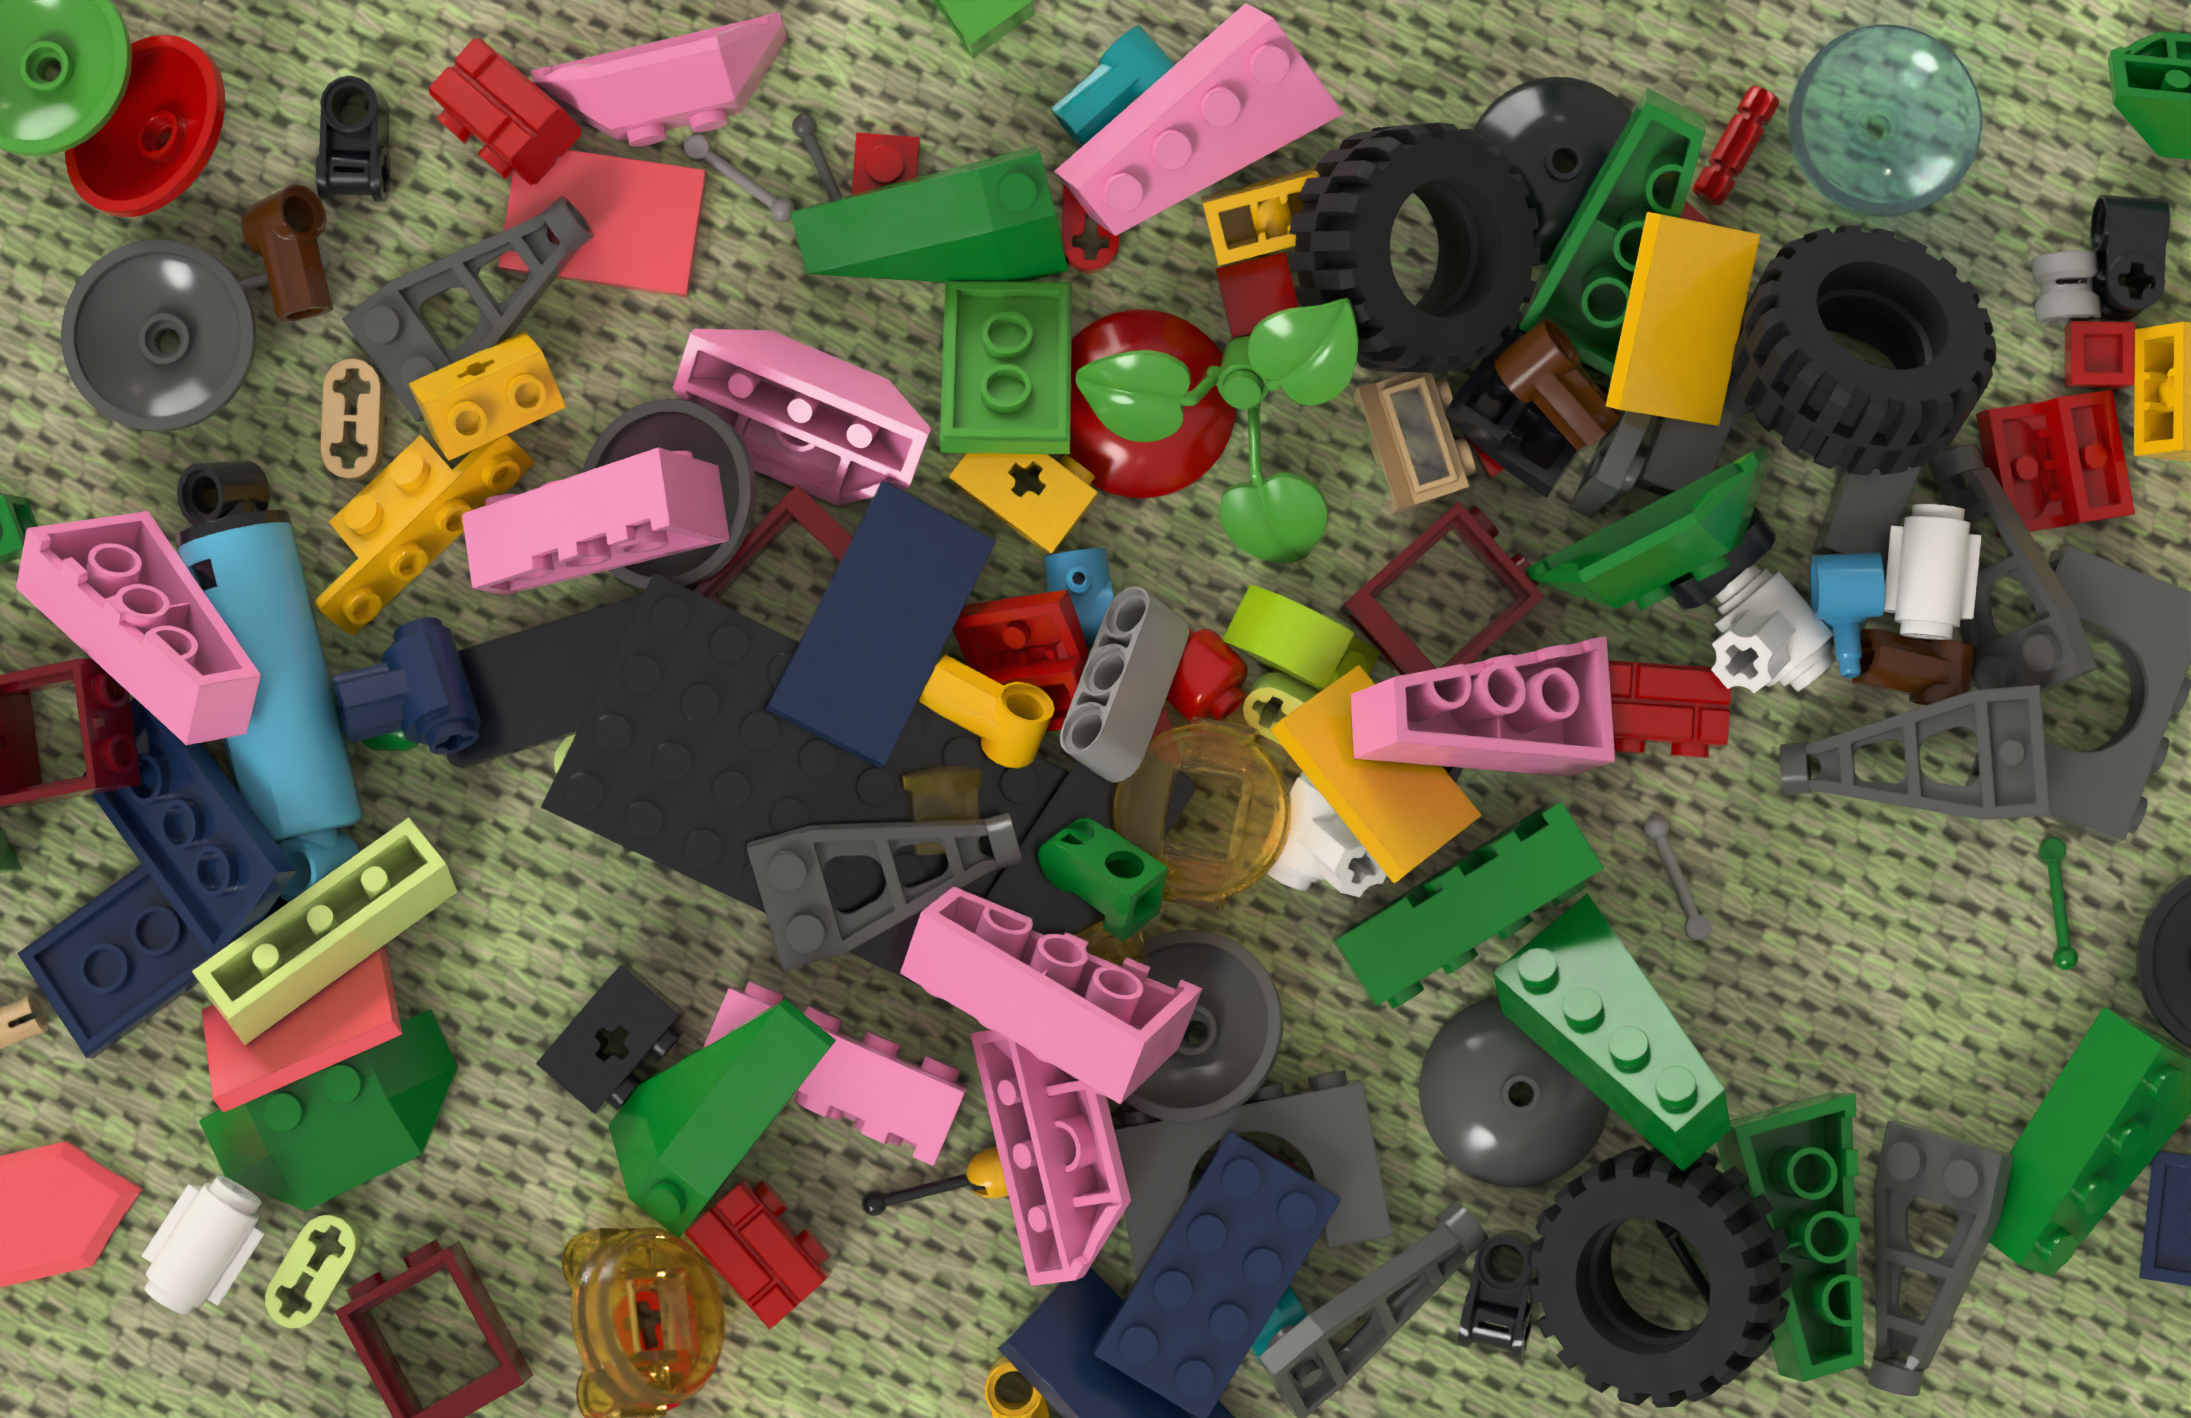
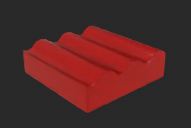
[1215,252,1299,340]

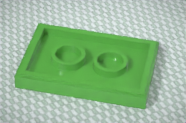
[940,281,1072,454]

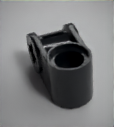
[316,76,391,202]
[2090,195,2170,322]
[1458,1230,1538,1360]

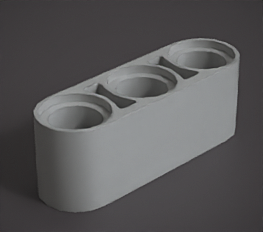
[1060,586,1189,783]

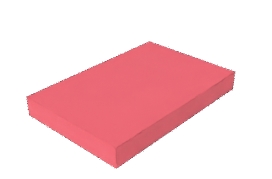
[498,150,708,298]
[201,945,402,1112]

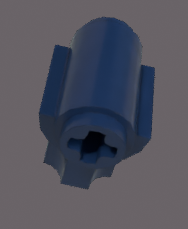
[332,617,482,754]

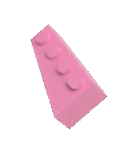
[1054,3,1344,236]
[462,447,730,595]
[16,511,261,745]
[1351,636,1615,777]
[900,886,1203,1104]
[703,980,969,1166]

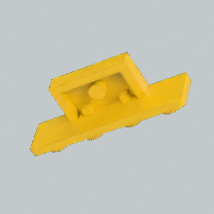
[314,434,534,636]

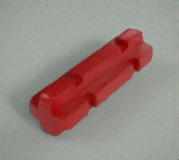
[1693,85,1779,206]

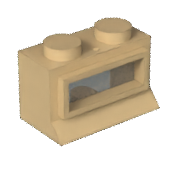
[1353,373,1476,515]

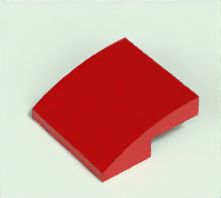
[1976,390,2135,538]
[952,589,1089,732]

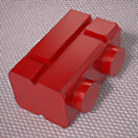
[428,37,582,186]
[1608,660,1731,758]
[684,1177,831,1330]

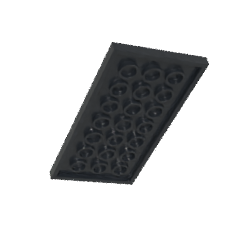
[541,573,1069,986]

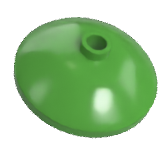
[0,0,132,156]

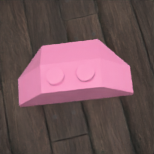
[531,12,787,147]
[673,329,932,506]
[970,1029,1131,1286]

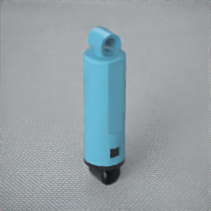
[174,461,363,902]

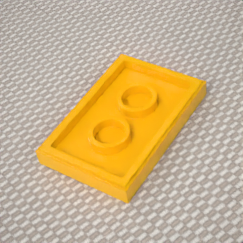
[1606,212,1761,426]
[1270,665,1482,884]

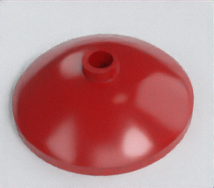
[65,35,226,217]
[1061,309,1236,499]

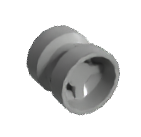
[2032,251,2101,325]

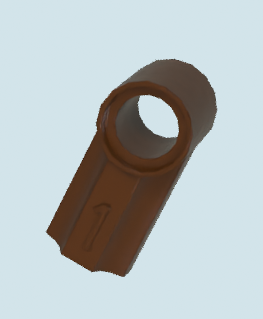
[241,184,333,322]
[1493,318,1620,450]
[1852,629,1977,706]

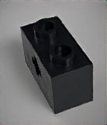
[536,964,686,1114]

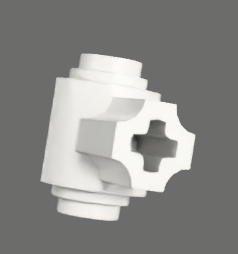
[1884,504,1981,640]
[1711,564,1836,693]
[1262,771,1387,897]
[142,1176,266,1315]

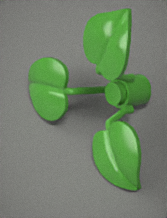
[1076,298,1358,563]

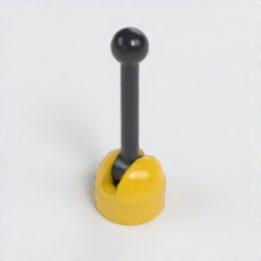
[862,1146,1009,1216]

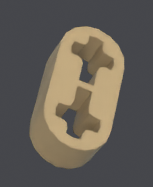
[320,358,386,482]

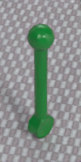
[2038,837,2079,971]

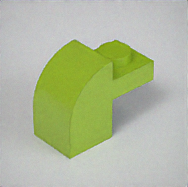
[1222,584,1380,692]

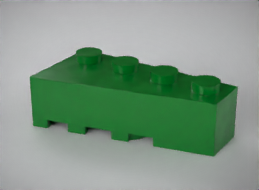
[1331,801,1604,1009]
[1716,1092,1864,1382]

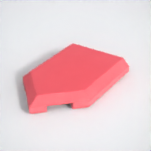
[0,1141,143,1287]

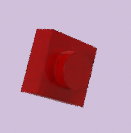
[852,133,920,195]
[2065,321,2135,389]

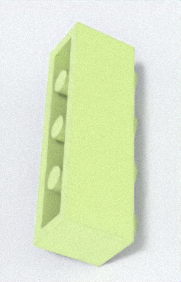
[192,817,458,1045]

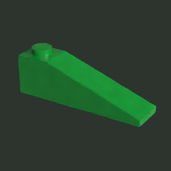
[790,146,1068,283]
[608,999,836,1239]

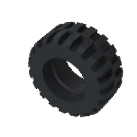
[1288,123,1541,373]
[1732,225,1996,475]
[1527,1145,1793,1408]

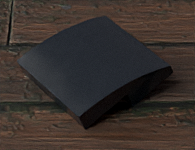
[1445,323,1609,498]

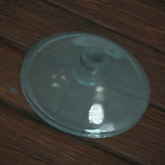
[1788,24,1982,217]

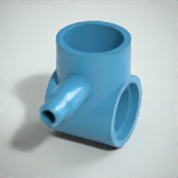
[1043,548,1114,648]
[1807,552,1885,678]

